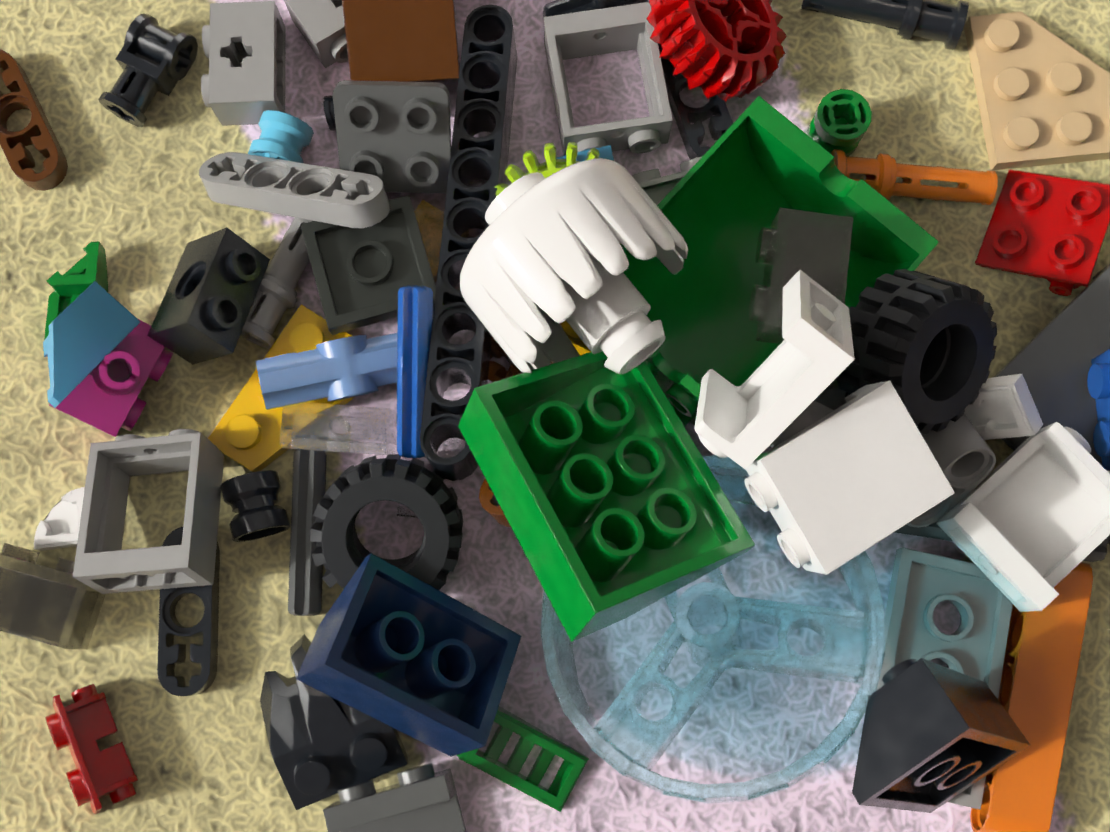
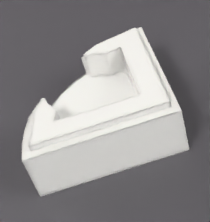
[34,487,85,551]

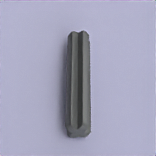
[288,447,327,616]

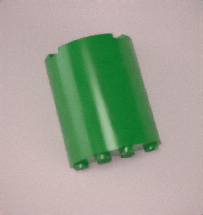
[621,96,939,427]

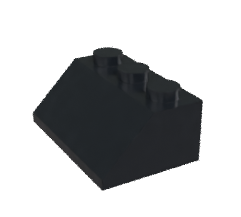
[852,658,1030,813]

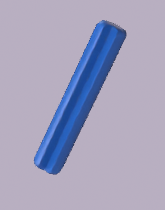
[397,285,433,458]

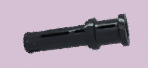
[801,0,969,50]

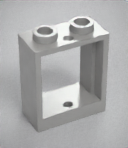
[544,2,673,156]
[73,429,224,594]

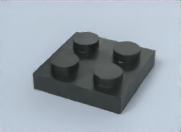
[301,195,436,335]

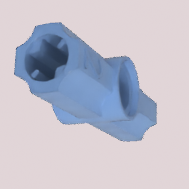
[256,333,397,410]

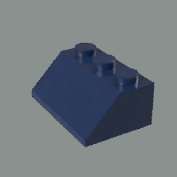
[296,553,522,757]

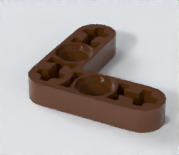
[0,49,68,191]

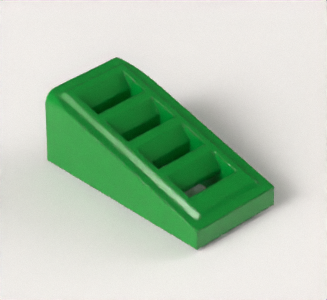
[457,706,589,812]

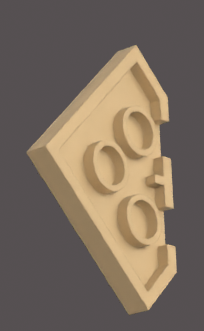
[964,12,1110,171]

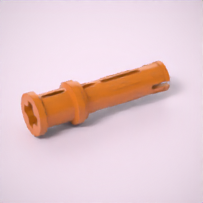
[831,149,998,205]

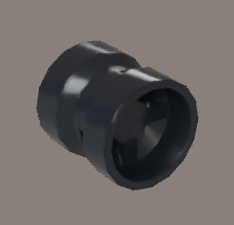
[220,470,291,542]

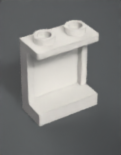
[694,270,855,470]
[745,380,955,575]
[936,422,1110,612]

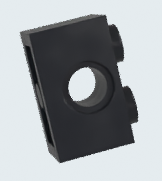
[147,228,270,365]

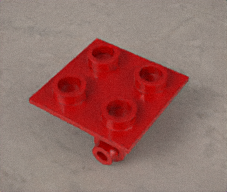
[975,170,1110,296]

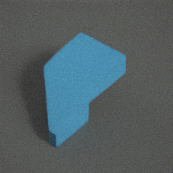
[43,281,140,408]

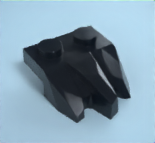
[260,634,408,810]

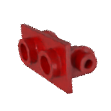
[45,684,138,814]

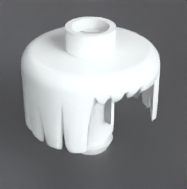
[460,158,688,374]

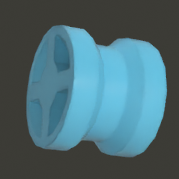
[248,110,314,163]

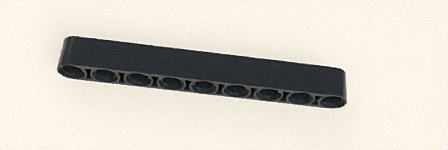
[420,4,517,481]

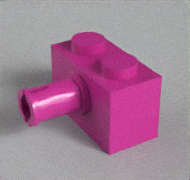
[49,319,173,437]

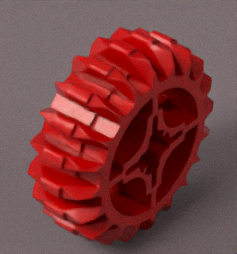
[646,0,787,102]

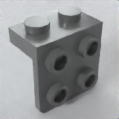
[333,80,451,194]
[323,763,466,832]

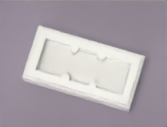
[964,374,1043,440]

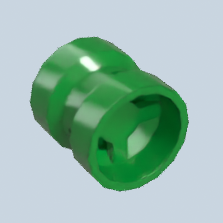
[807,89,872,156]

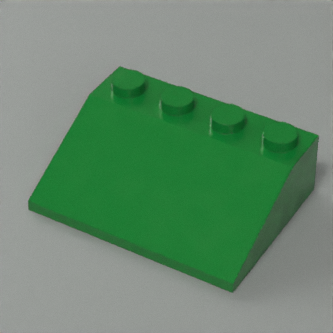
[458,351,755,642]

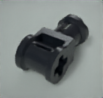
[98,14,198,127]

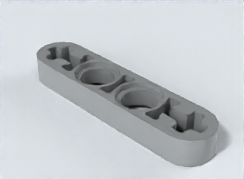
[199,152,390,228]

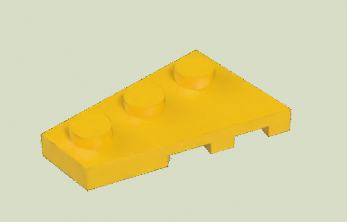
[208,304,354,472]

